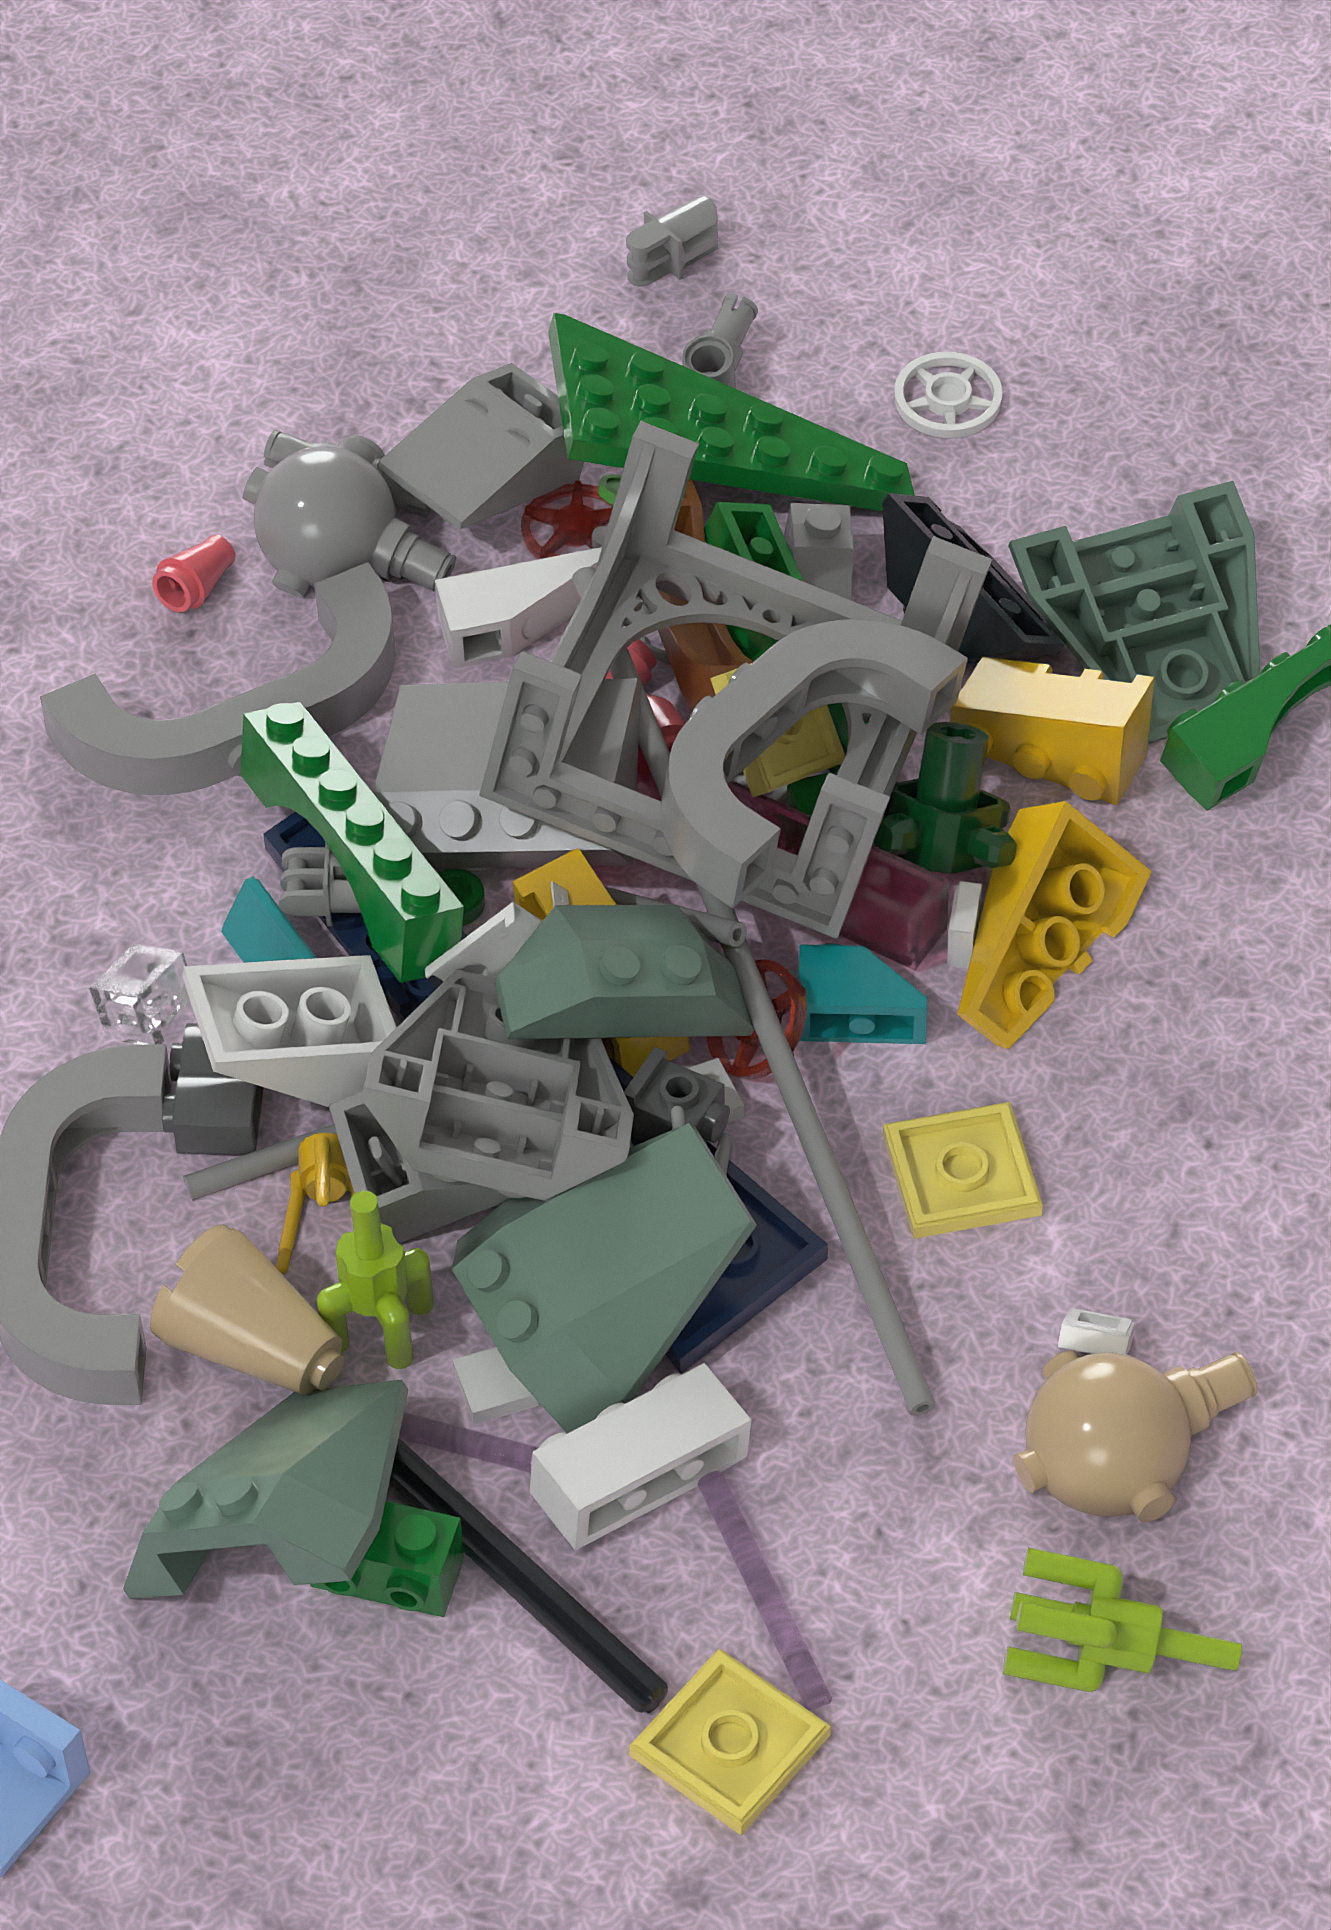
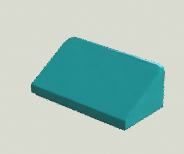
[221,876,316,963]

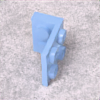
[0,1680,91,1878]

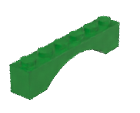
[1160,625,1331,811]
[240,702,464,983]

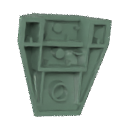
[1008,481,1261,744]
[452,1123,757,1434]
[123,1379,408,1599]

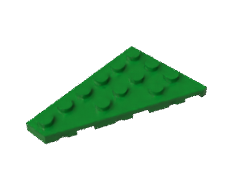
[548,313,915,511]

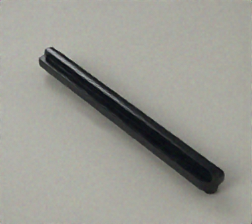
[389,1438,668,1713]

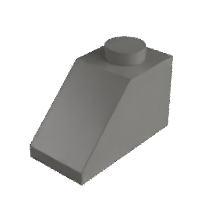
[784,503,854,600]

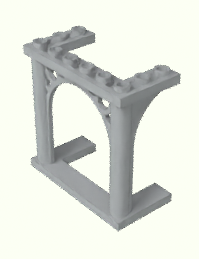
[479,421,992,939]

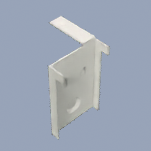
[425,881,569,981]

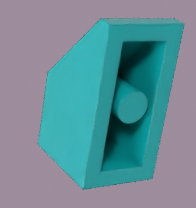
[797,943,927,1044]

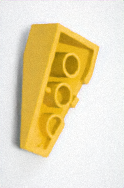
[957,801,1152,1049]

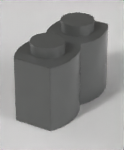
[162,1023,264,1155]

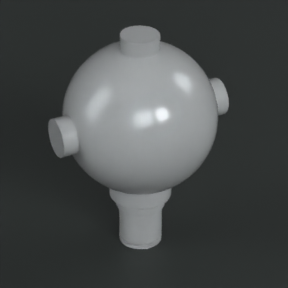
[242,437,456,599]

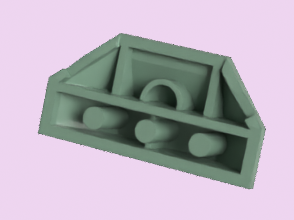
[495,905,755,1039]

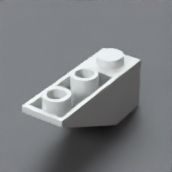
[435,547,602,669]

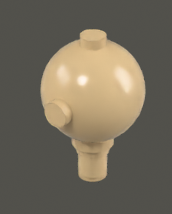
[1013,1350,1257,1522]

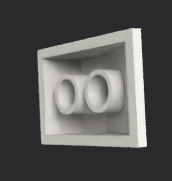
[182,955,397,1107]

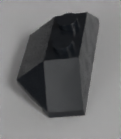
[882,493,1065,664]

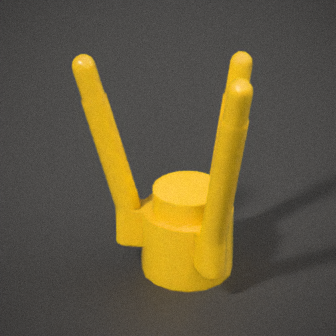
[275,1132,354,1275]

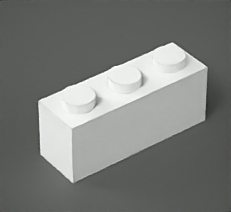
[530,1363,752,1551]

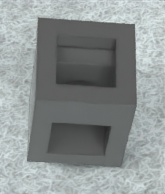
[624,1047,730,1143]

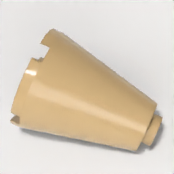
[150,1224,345,1395]

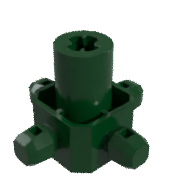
[874,722,1017,874]

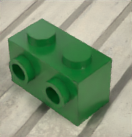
[310,1501,464,1617]

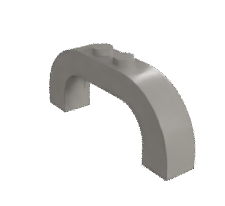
[40,562,395,795]
[660,619,968,908]
[0,1044,172,1405]

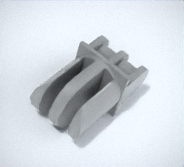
[626,196,718,287]
[279,842,361,926]

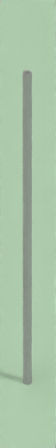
[572,567,936,1416]

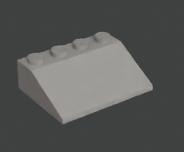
[373,678,641,869]

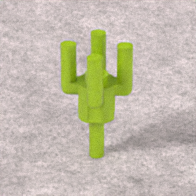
[317,1191,434,1369]
[1002,1547,1242,1692]

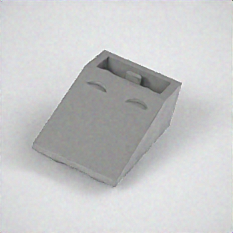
[377,363,584,529]
[329,1092,512,1243]

